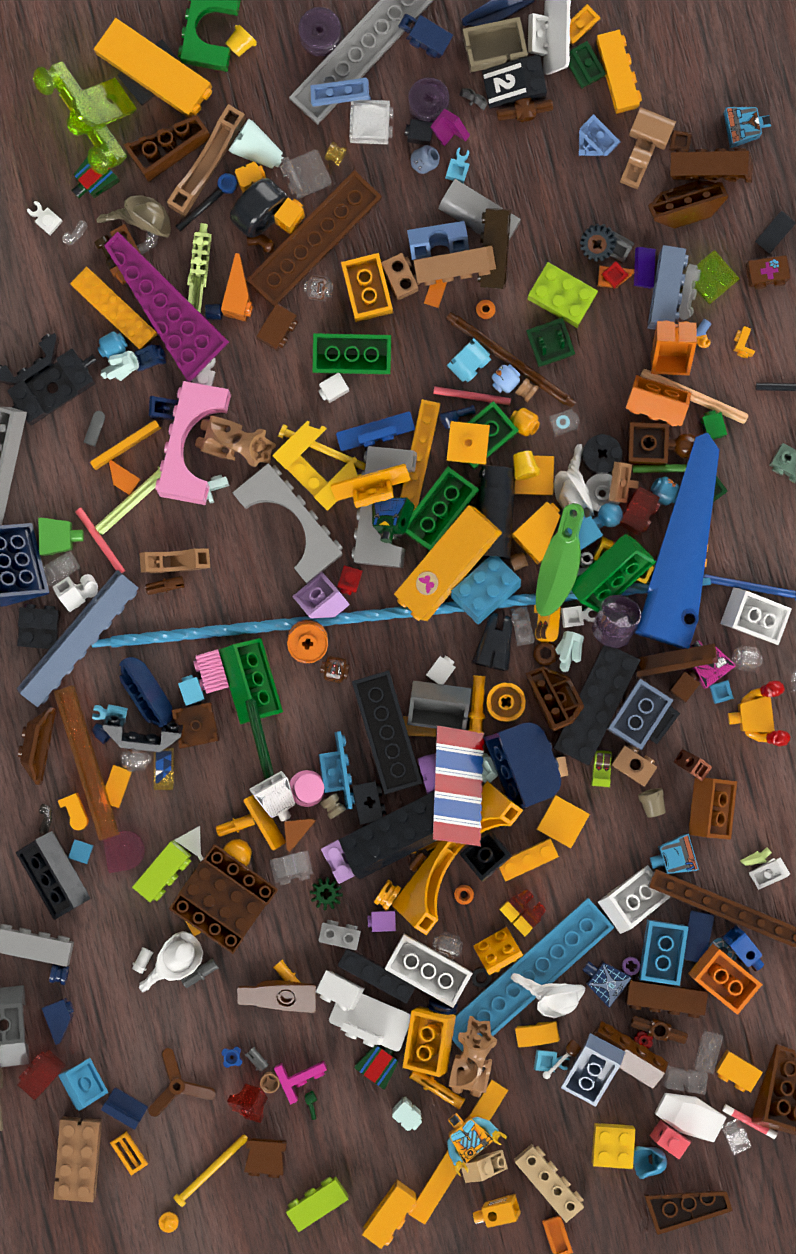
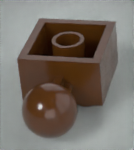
[627,422,696,465]

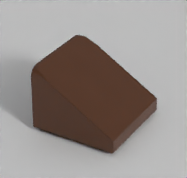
[409,852,428,873]

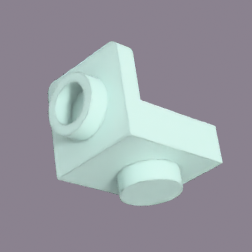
[207,475,229,503]

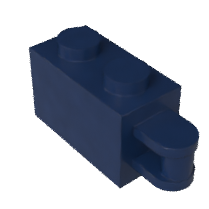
[398,14,453,58]

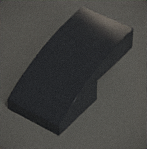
[755,211,796,254]

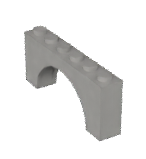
[352,446,417,568]
[232,463,343,584]

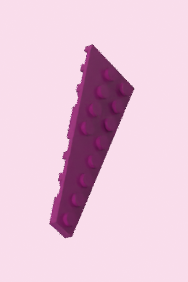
[104,232,229,382]

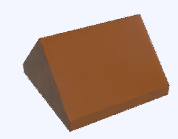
[284,818,316,852]

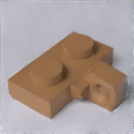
[609,462,639,503]

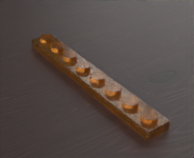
[54,686,119,841]

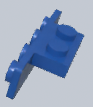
[336,412,415,451]

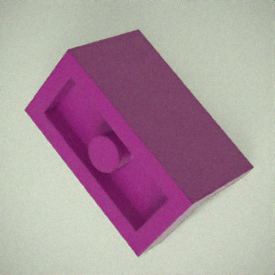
[431,108,470,146]

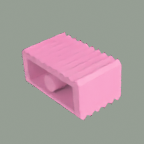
[193,649,229,694]

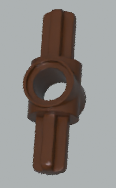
[497,98,553,122]
[631,1016,688,1044]

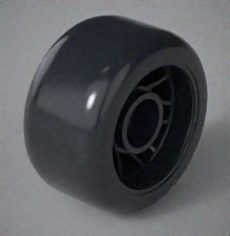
[230,178,288,238]

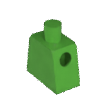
[38,518,84,556]

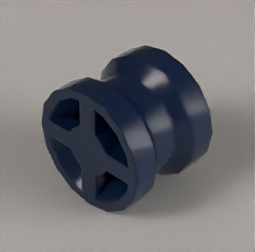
[49,964,69,985]

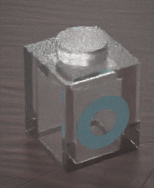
[549,409,580,437]

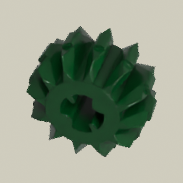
[310,877,343,910]

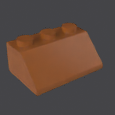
[689,777,737,840]

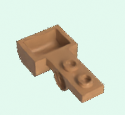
[620,107,676,190]

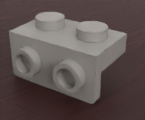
[319,920,361,950]

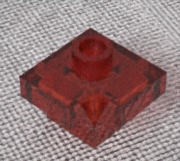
[227,1084,268,1123]

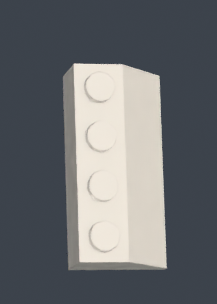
[385,933,473,1008]

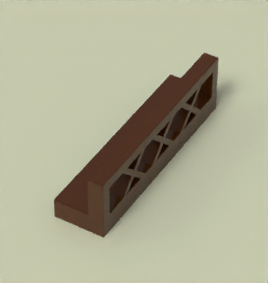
[636,643,718,677]

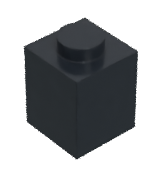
[404,119,433,146]

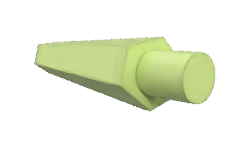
[740,847,772,866]

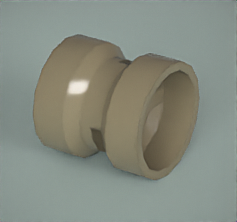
[320,793,346,820]

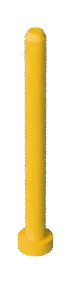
[278,424,366,470]
[173,1134,248,1207]

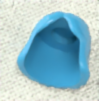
[633,1146,667,1179]

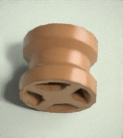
[515,378,539,403]

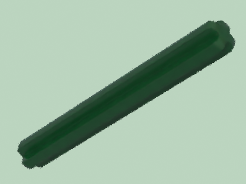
[245,698,274,780]

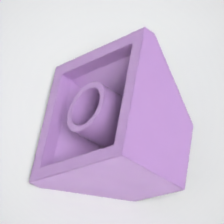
[292,572,350,618]

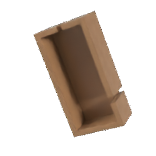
[53,1116,102,1202]

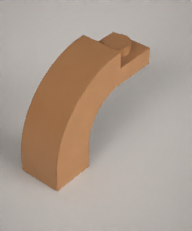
[139,549,210,573]

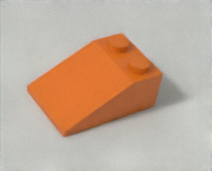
[221,253,253,322]

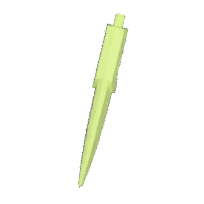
[187,223,212,313]

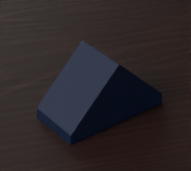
[149,396,179,420]

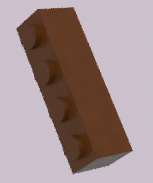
[625,979,708,1018]
[592,1021,669,1089]

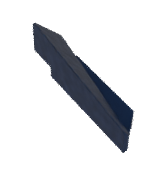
[462,0,535,27]

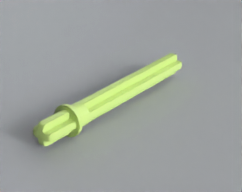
[95,466,162,535]

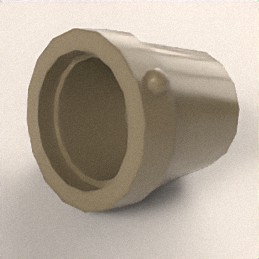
[638,788,666,818]

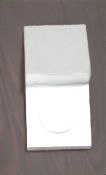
[749,857,790,890]

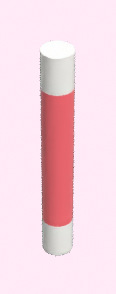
[722,1104,778,1139]

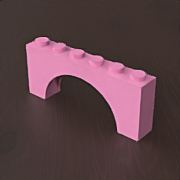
[155,381,231,505]

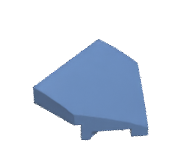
[579,114,621,156]

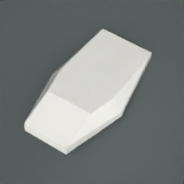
[655,1093,727,1142]

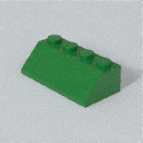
[312,333,391,374]
[405,467,479,550]
[572,534,656,613]
[219,638,283,725]

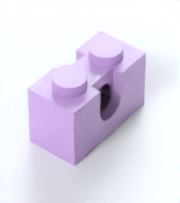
[321,839,355,884]

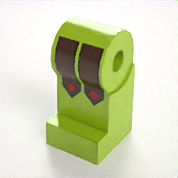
[591,750,611,787]

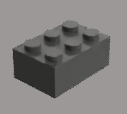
[407,681,471,730]

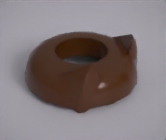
[533,642,558,666]

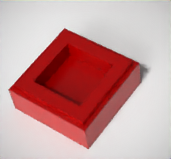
[601,261,629,289]

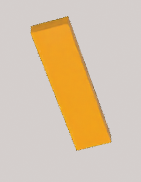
[90,420,161,470]

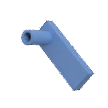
[310,78,371,107]

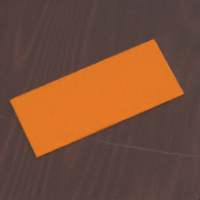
[424,279,447,308]

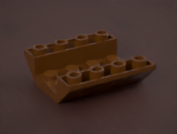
[169,844,278,954]

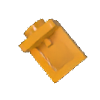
[733,326,755,358]

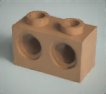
[381,253,420,301]

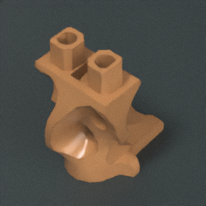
[195,416,276,467]
[449,1016,497,1097]

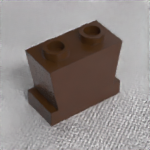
[244,1137,287,1178]

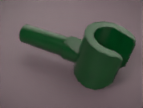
[305,1091,318,1120]

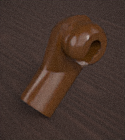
[247,234,274,253]

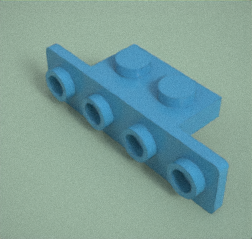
[318,731,355,809]

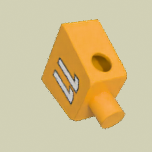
[473,1194,521,1228]

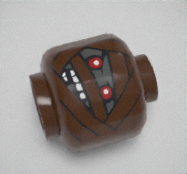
[320,656,350,683]

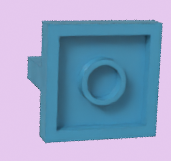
[58,1058,108,1110]

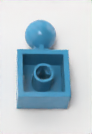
[568,502,623,550]

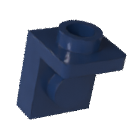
[134,345,166,371]

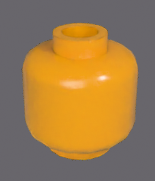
[510,408,540,437]

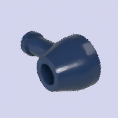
[439,405,476,429]

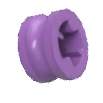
[622,957,640,975]

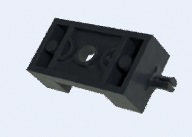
[7,348,97,426]

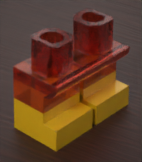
[499,889,546,937]

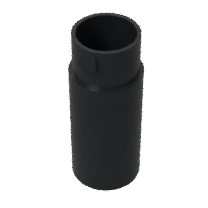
[477,466,516,559]

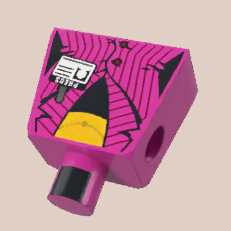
[690,640,736,689]

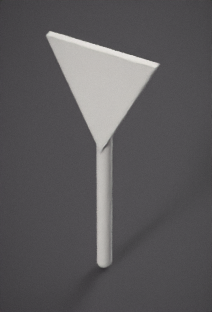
[175,826,203,862]

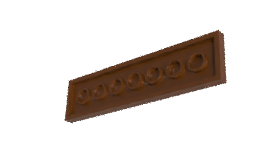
[247,170,382,307]

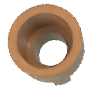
[509,552,528,571]

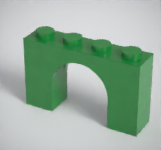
[178,0,241,72]

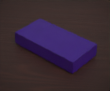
[634,247,656,288]

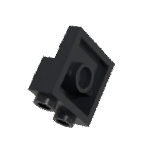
[17,604,61,649]

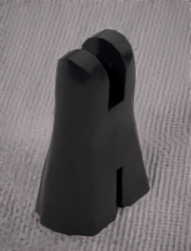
[472,613,513,671]

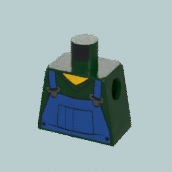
[372,498,415,543]

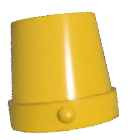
[225,25,257,57]
[513,451,540,480]

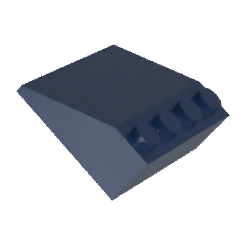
[0,523,49,607]

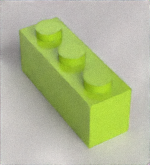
[286,1176,349,1232]

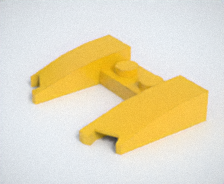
[272,421,362,511]

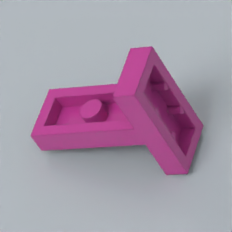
[274,1061,327,1105]

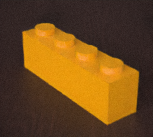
[596,29,642,114]

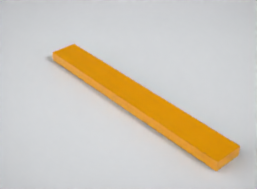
[408,1079,508,1225]

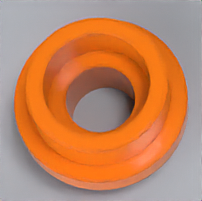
[476,300,495,319]
[454,885,474,905]

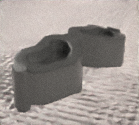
[459,88,487,111]

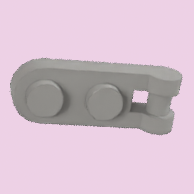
[679,264,700,320]

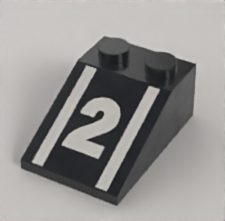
[482,55,547,109]

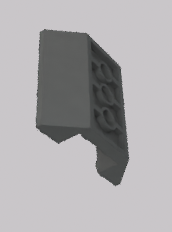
[0,985,30,1067]

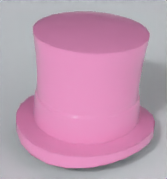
[289,770,325,807]

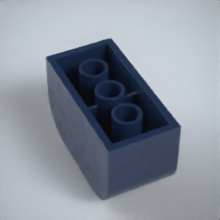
[484,723,561,809]

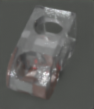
[511,607,535,646]

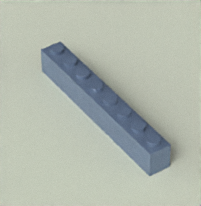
[16,570,139,707]

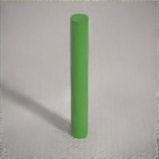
[633,464,687,473]

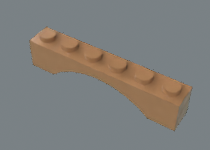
[167,104,246,217]

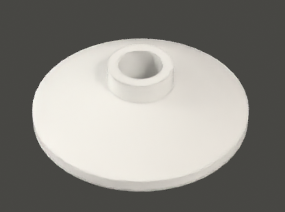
[585,474,620,512]

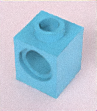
[178,675,206,706]

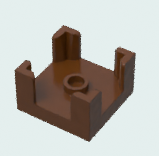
[172,702,219,749]

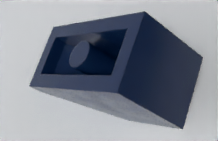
[42,998,74,1045]

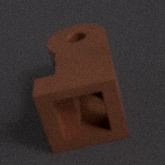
[673,749,712,781]

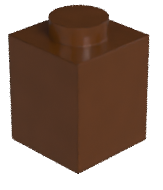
[669,671,700,702]

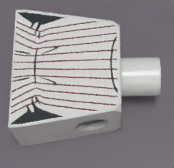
[249,771,295,821]

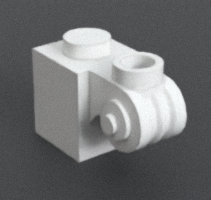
[53,574,98,612]

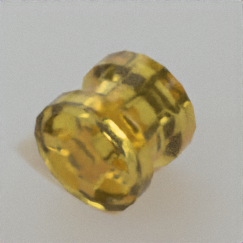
[325,142,347,166]

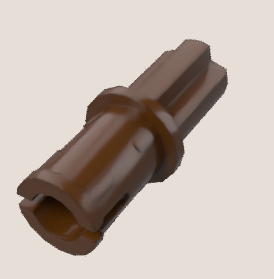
[145,576,185,595]

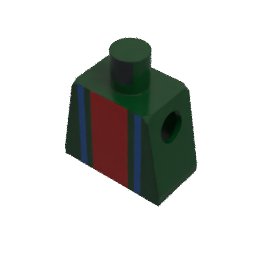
[71,151,120,199]
[354,1045,399,1090]

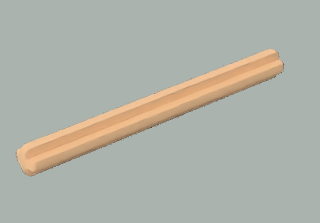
[640,369,748,424]

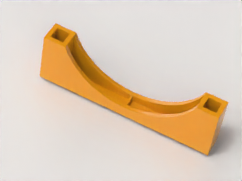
[391,781,523,935]

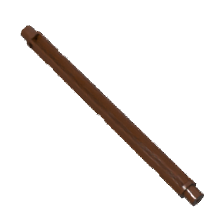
[446,312,576,409]

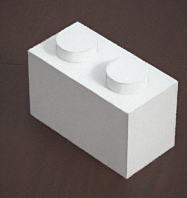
[316,970,365,1011]

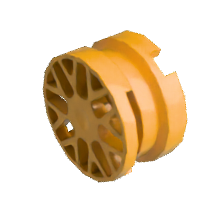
[374,879,401,911]

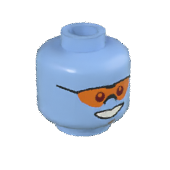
[492,364,520,393]

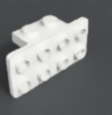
[528,0,571,75]
[329,994,411,1051]

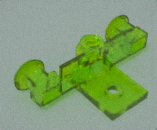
[33,61,137,175]

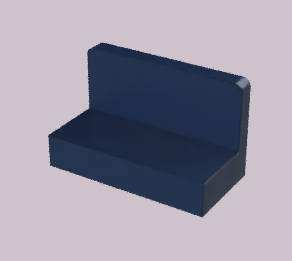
[101,1087,148,1130]

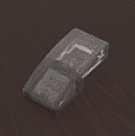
[43,551,81,587]

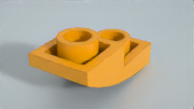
[515,1021,560,1047]

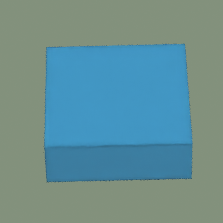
[709,680,734,704]
[68,839,94,864]

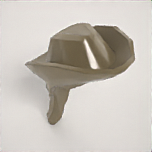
[96,195,171,238]

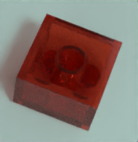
[618,486,661,535]
[17,1050,66,1100]

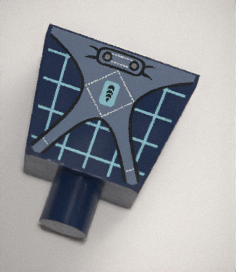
[582,961,632,1008]

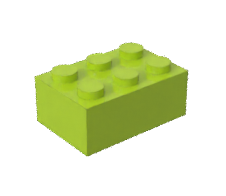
[527,262,598,328]
[132,840,192,902]

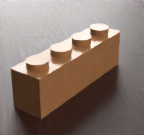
[414,246,496,286]

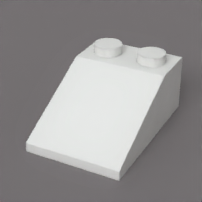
[720,587,792,645]
[598,865,670,934]

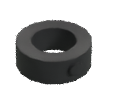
[472,967,491,988]

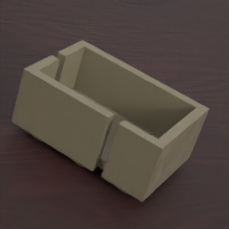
[462,17,528,73]

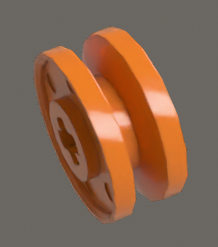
[287,620,328,663]

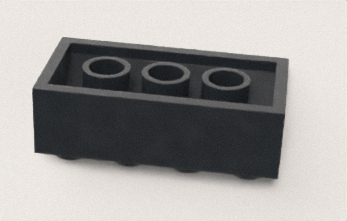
[16,831,91,920]

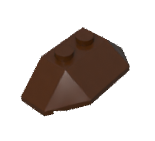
[648,181,728,229]
[525,666,584,731]
[18,707,57,785]

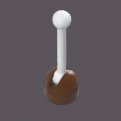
[543,1040,581,1079]

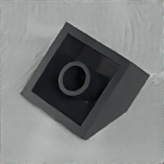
[459,829,512,882]

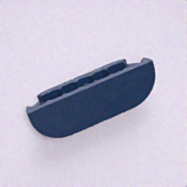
[119,657,173,727]

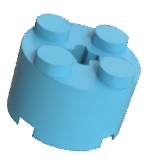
[446,338,491,383]

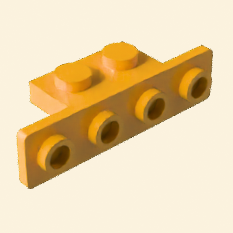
[331,464,410,508]

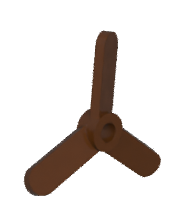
[148,1048,216,1117]

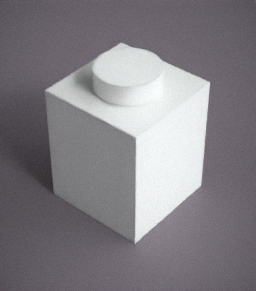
[318,373,349,403]
[426,655,456,685]

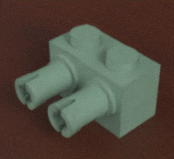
[769,443,796,484]

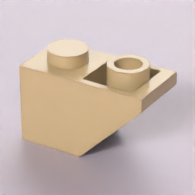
[461,1150,508,1183]

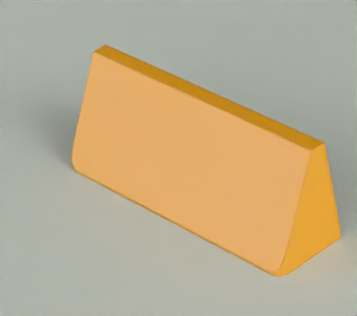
[244,795,286,850]

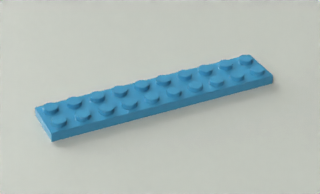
[452,898,614,1052]

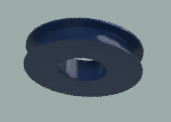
[428,997,458,1015]

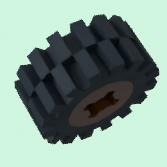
[580,224,617,261]

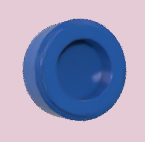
[218,173,237,194]

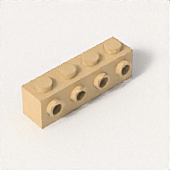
[514,1144,584,1223]

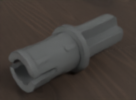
[181,958,219,988]

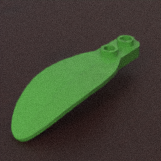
[536,503,584,616]

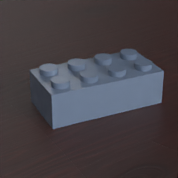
[647,245,689,330]

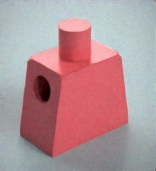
[649,1120,691,1159]

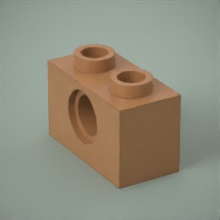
[611,744,657,787]

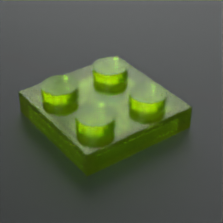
[694,250,740,305]

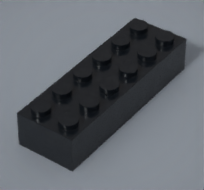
[553,643,640,765]
[352,670,422,794]
[339,791,437,879]

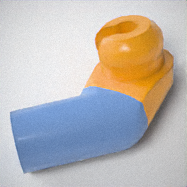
[697,319,711,348]

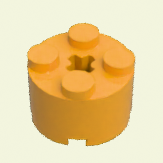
[486,683,526,722]

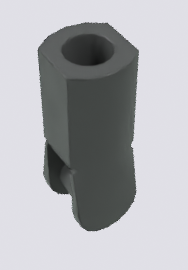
[84,411,105,447]

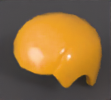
[223,839,252,867]

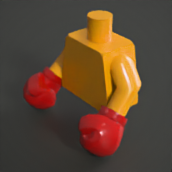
[728,681,790,747]

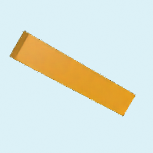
[400,399,441,511]

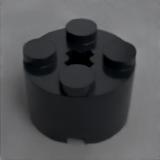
[582,434,622,475]

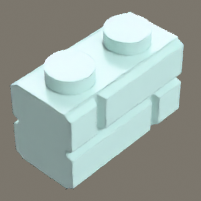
[392,1096,422,1131]

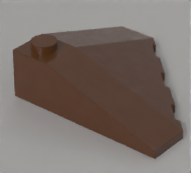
[752,1044,796,1135]

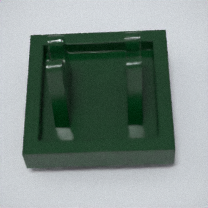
[526,318,575,368]

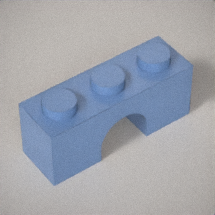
[407,221,469,260]

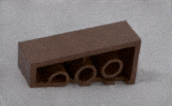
[123,115,210,182]
[670,148,753,183]
[644,1190,733,1235]

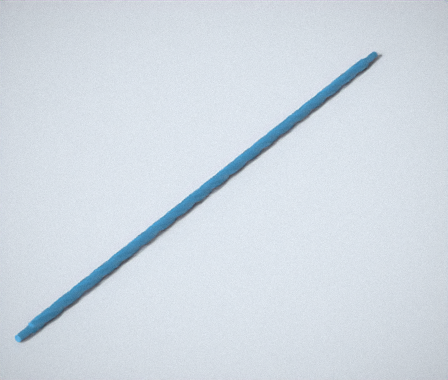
[91,578,711,648]

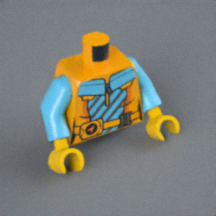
[447,1113,507,1176]

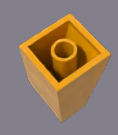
[512,502,561,565]

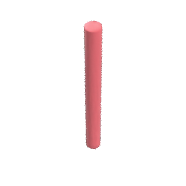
[433,386,511,406]
[75,508,125,573]

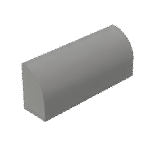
[438,179,521,240]

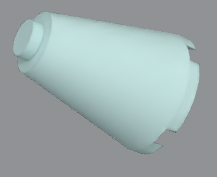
[228,119,284,169]

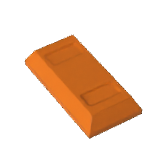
[542,1215,573,1254]

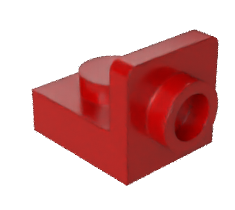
[337,565,363,596]

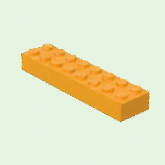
[70,266,158,350]

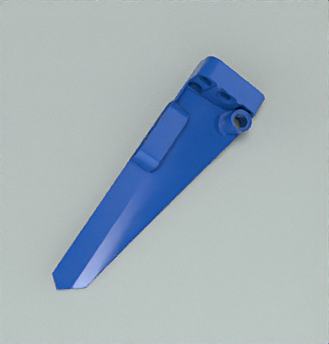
[635,433,719,649]

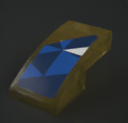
[154,748,174,790]

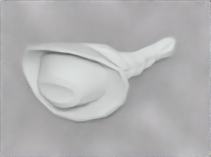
[553,444,594,518]
[139,931,203,992]
[511,973,586,1018]

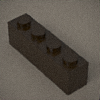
[477,208,511,289]

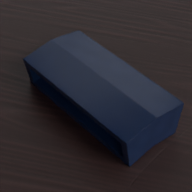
[684,910,714,962]

